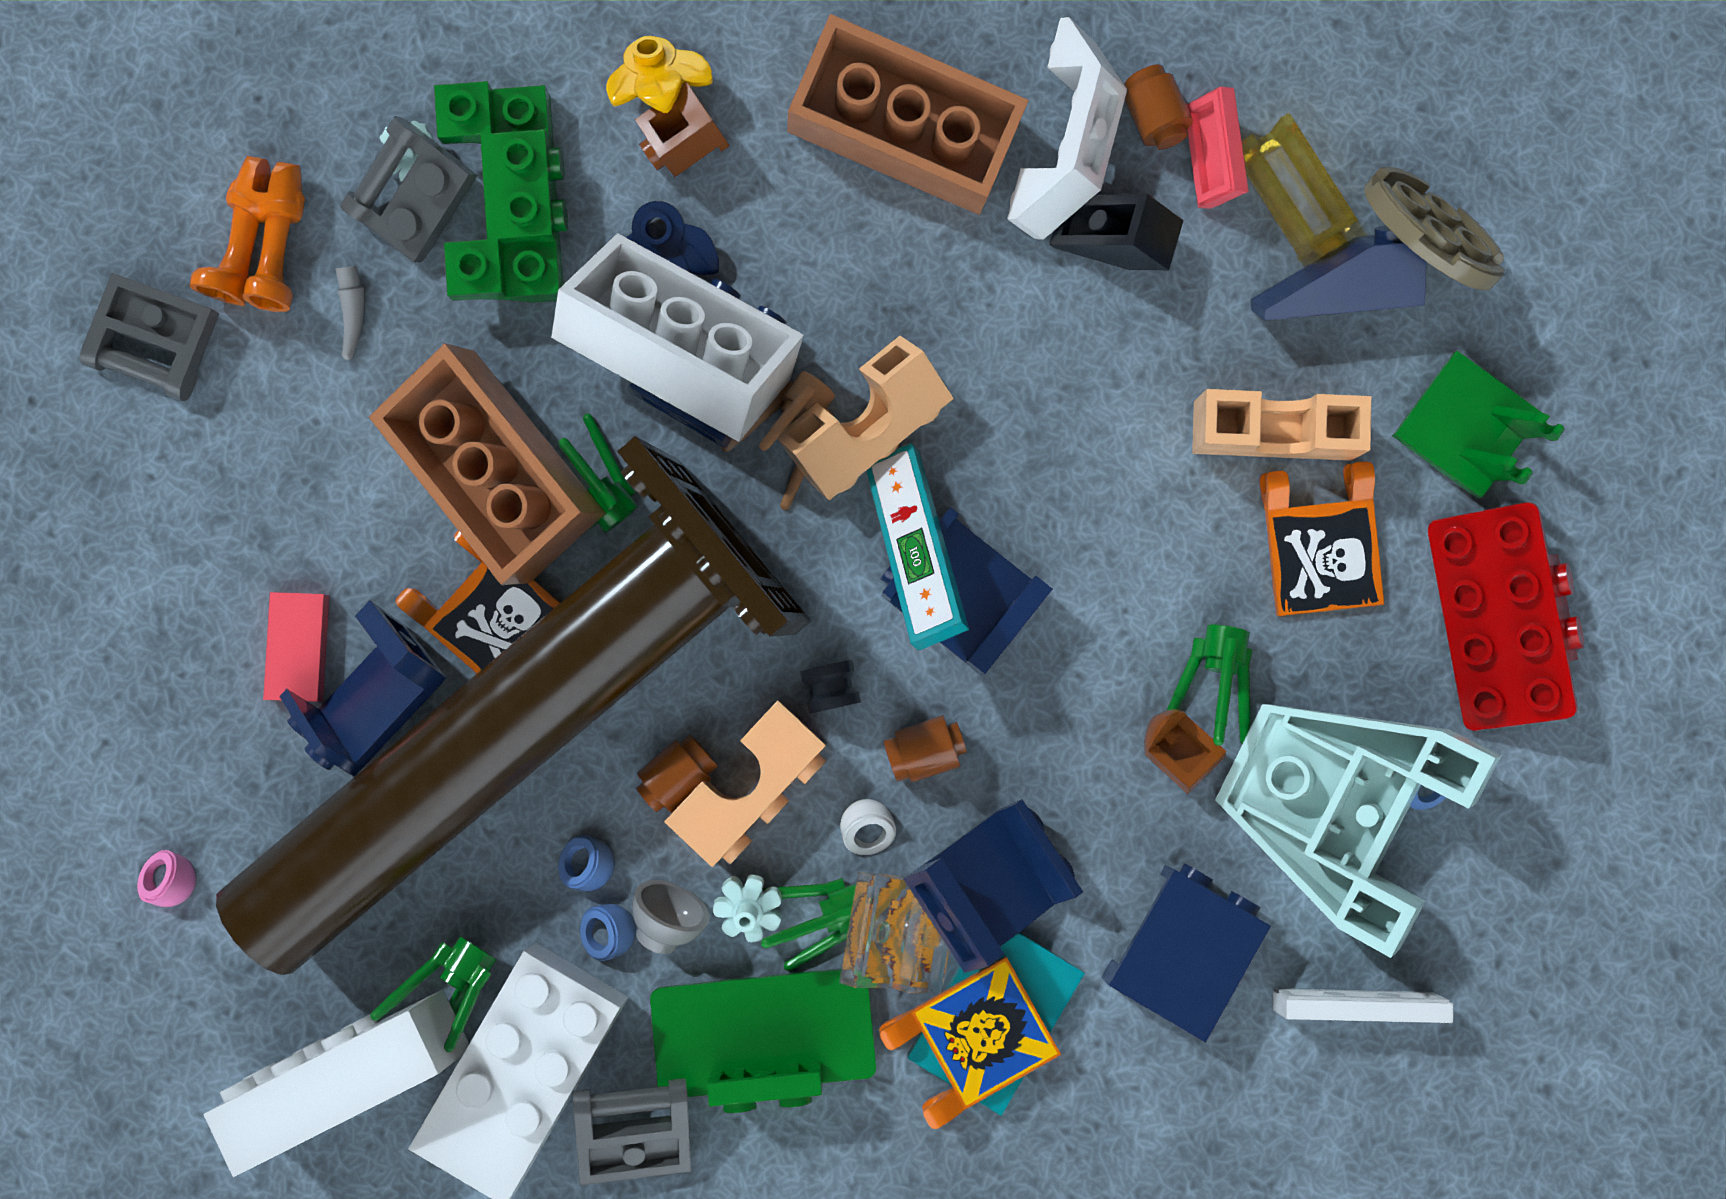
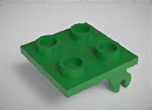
[1392,351,1565,499]

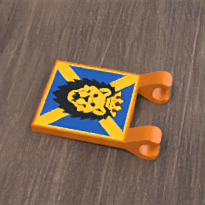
[879,956,1061,1129]

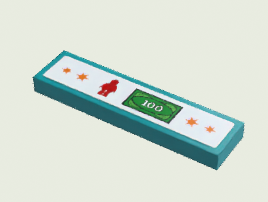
[866,442,969,651]

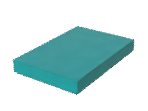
[907,932,1085,1116]

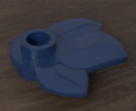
[626,201,719,275]

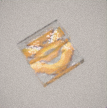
[839,872,949,993]

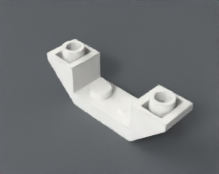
[1007,17,1127,240]

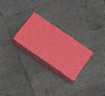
[1187,86,1249,209]
[263,592,329,702]

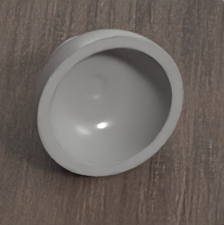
[632,880,710,954]

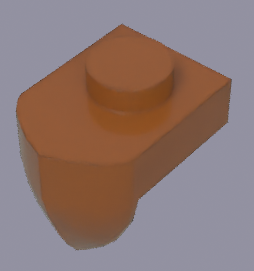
[1144,709,1227,794]

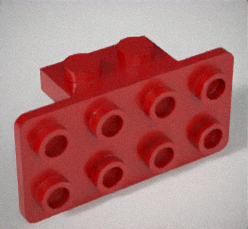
[1428,502,1584,731]

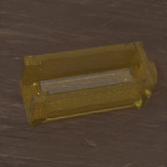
[1242,113,1358,261]

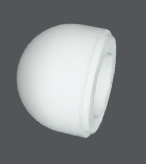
[840,799,896,855]

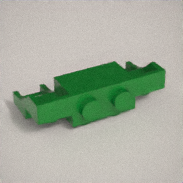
[434,81,568,303]

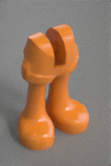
[189,156,305,312]

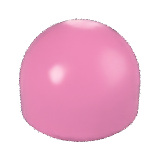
[137,850,196,907]

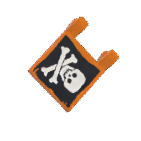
[1259,461,1384,616]
[395,531,560,674]

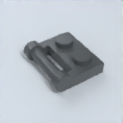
[340,116,478,262]
[80,273,219,401]
[573,1078,691,1185]

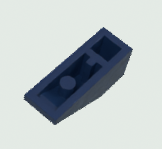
[1251,225,1427,321]

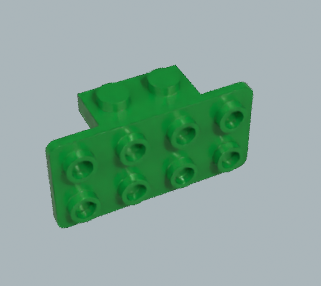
[650,967,876,1113]

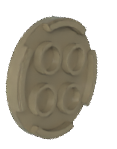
[1364,167,1505,291]

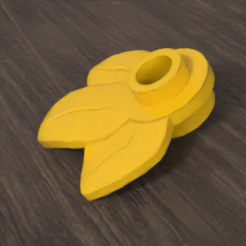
[606,36,713,113]

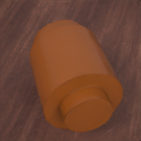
[1124,64,1193,150]
[884,715,968,783]
[636,734,718,813]

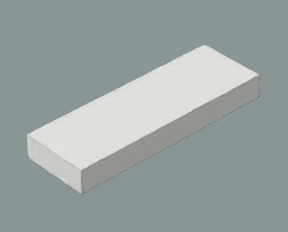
[1273,988,1453,1023]

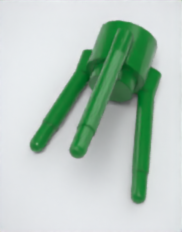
[559,413,638,533]
[1167,624,1252,746]
[761,878,864,971]
[370,936,497,1053]

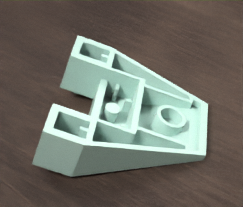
[1215,704,1502,958]

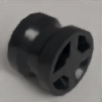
[800,660,861,714]

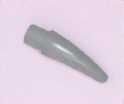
[335,265,365,360]

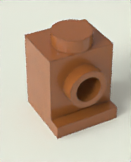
[635,82,730,177]

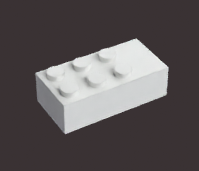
[551,233,804,442]
[408,943,629,1199]
[203,989,469,1177]

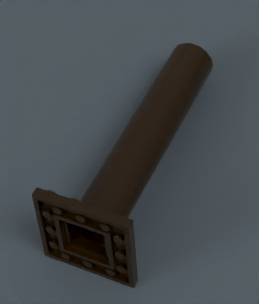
[216,436,812,975]

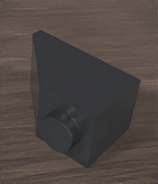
[1050,194,1184,271]

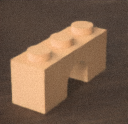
[777,336,954,500]
[1192,389,1371,461]
[664,700,827,867]

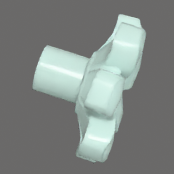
[713,875,782,942]

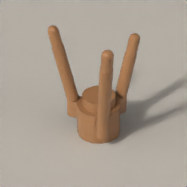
[721,371,835,510]

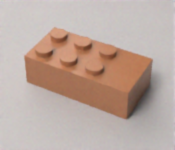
[787,14,1029,215]
[369,343,606,585]

